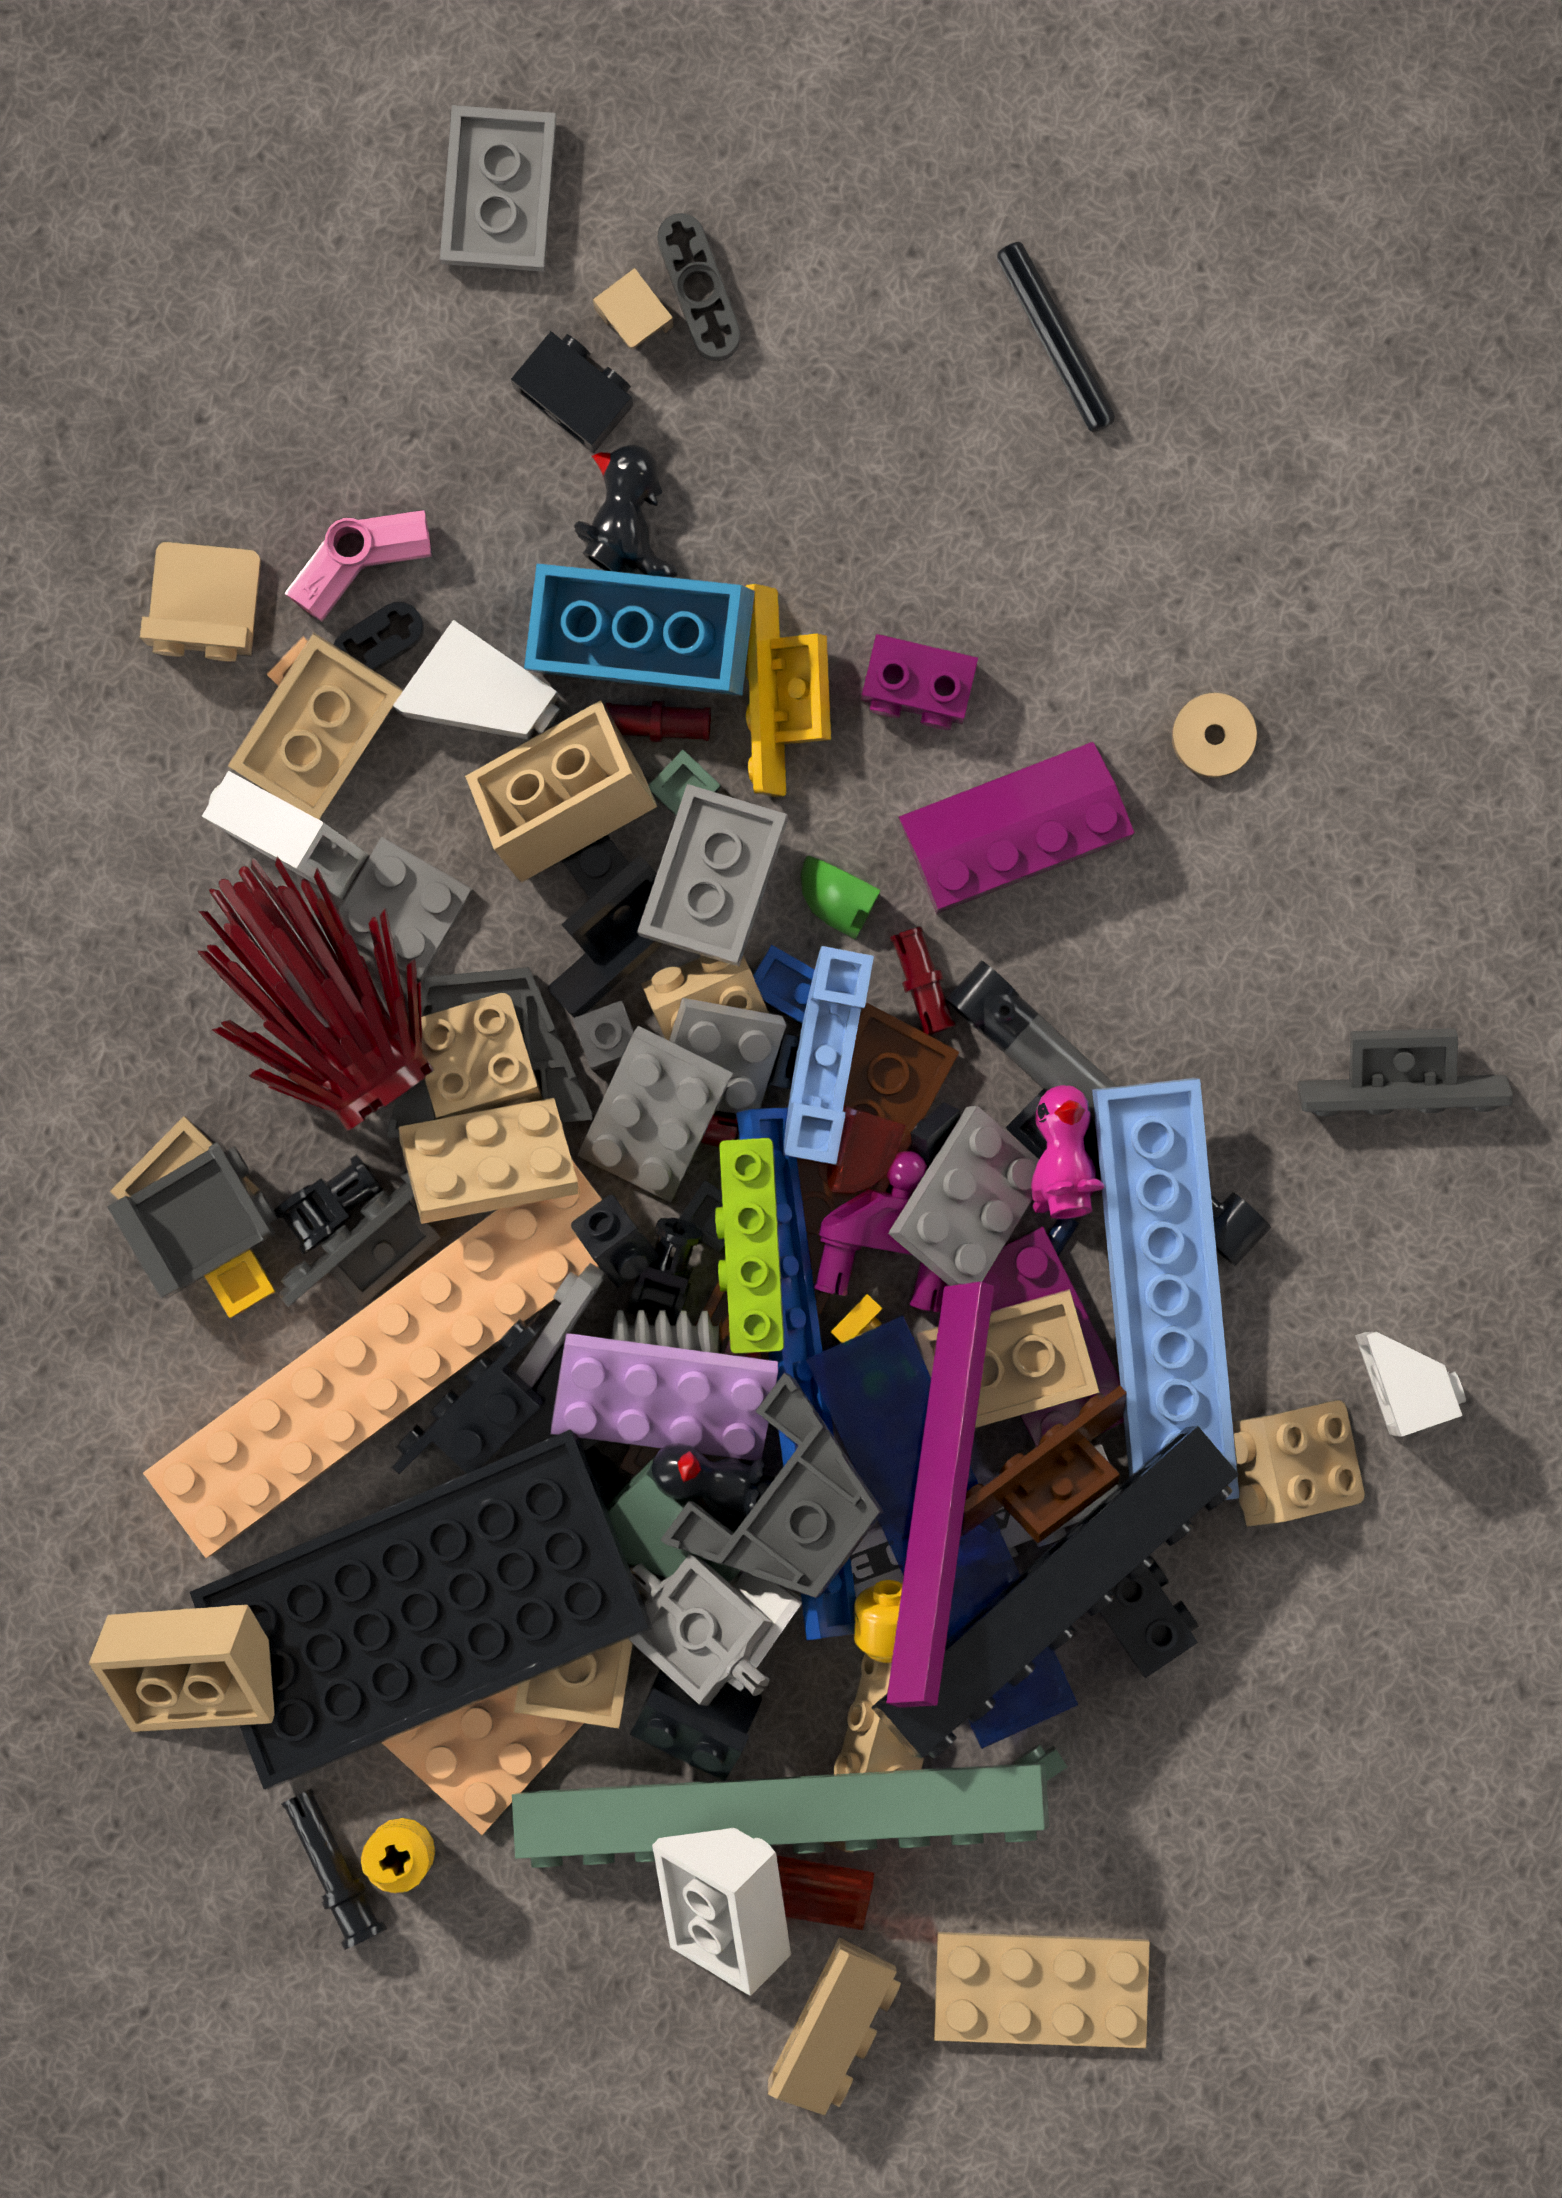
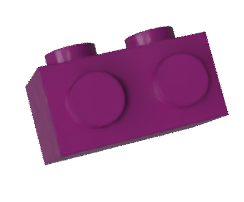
[861,634,978,730]

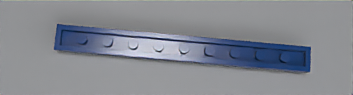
[736,1108,856,1640]

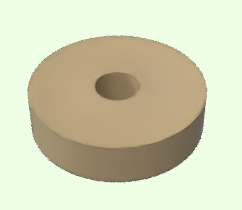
[1172,693,1257,778]

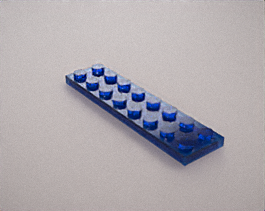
[806,1315,1078,1749]

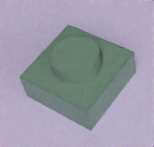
[648,750,721,816]
[1014,1744,1068,1781]

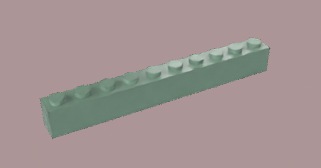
[512,1763,1050,1868]

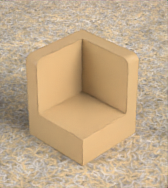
[593,268,674,349]

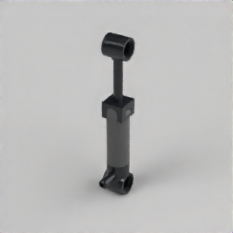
[946,960,1271,1266]

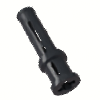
[281,1789,387,1950]

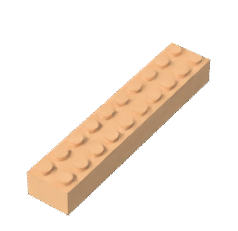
[143,1158,603,1558]

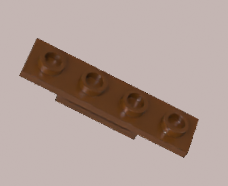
[961,1385,1127,1544]

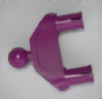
[814,1151,947,1312]

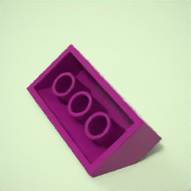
[898,742,1135,914]

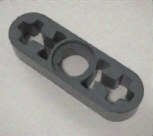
[657,213,740,361]

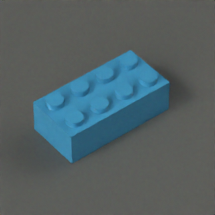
[524,564,755,696]

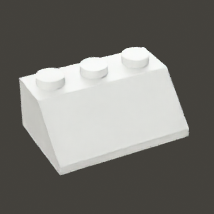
[652,1828,791,1996]

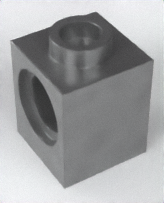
[572,1000,634,1071]

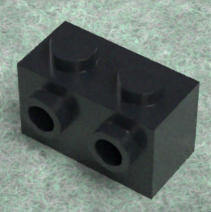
[1100,1556,1199,1678]

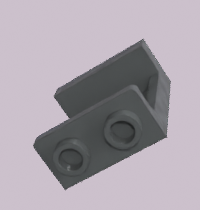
[107,1142,278,1299]

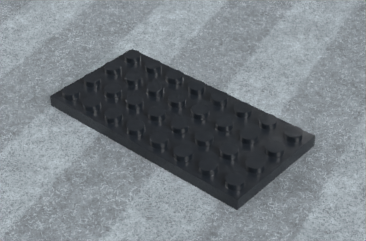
[189,1429,653,1790]

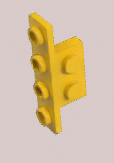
[745,584,831,797]

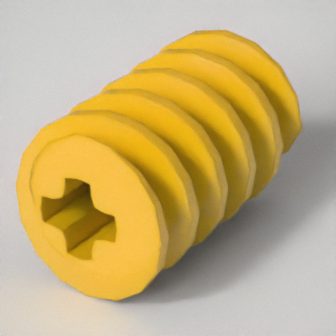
[361,1818,436,1893]

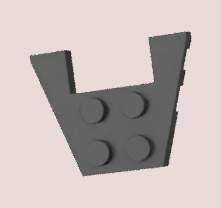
[387,967,593,1139]
[660,1373,884,1598]

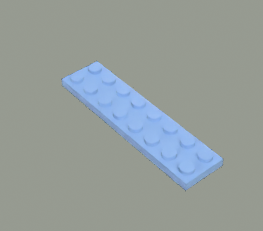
[1092,1078,1239,1500]

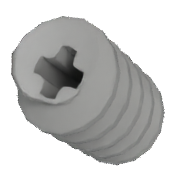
[612,1310,722,1354]

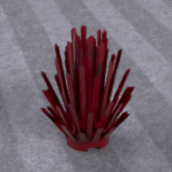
[197,855,434,1131]

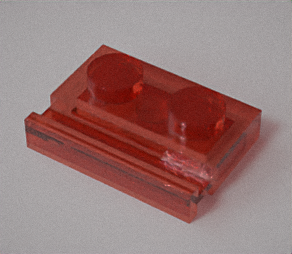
[776,1855,875,1930]

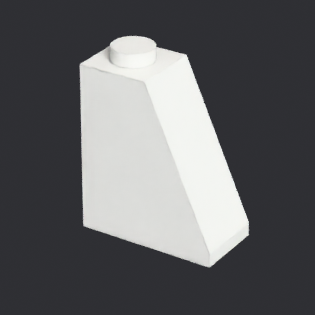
[393,620,561,740]
[202,771,368,899]

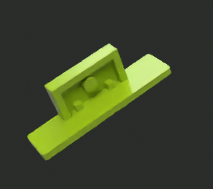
[715,1138,785,1354]

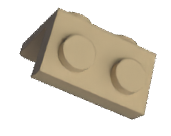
[140,542,261,661]
[641,955,768,1041]
[421,993,543,1119]
[1232,1400,1365,1527]

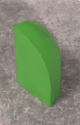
[800,856,881,940]

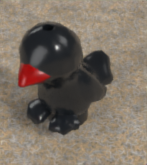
[574,445,677,578]
[651,1443,775,1527]

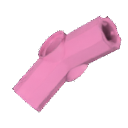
[285,510,432,622]

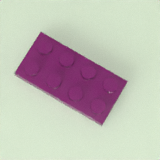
[982,1226,1124,1447]

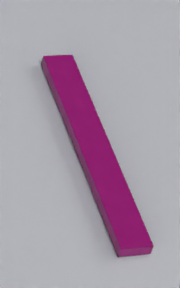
[886,1281,994,1708]

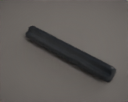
[997,241,1115,432]

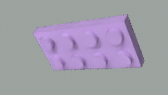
[551,1333,778,1461]

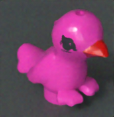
[1031,1085,1104,1219]

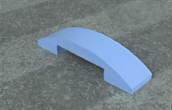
[783,946,874,1164]

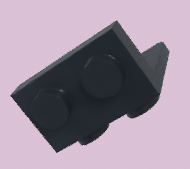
[629,1669,762,1781]

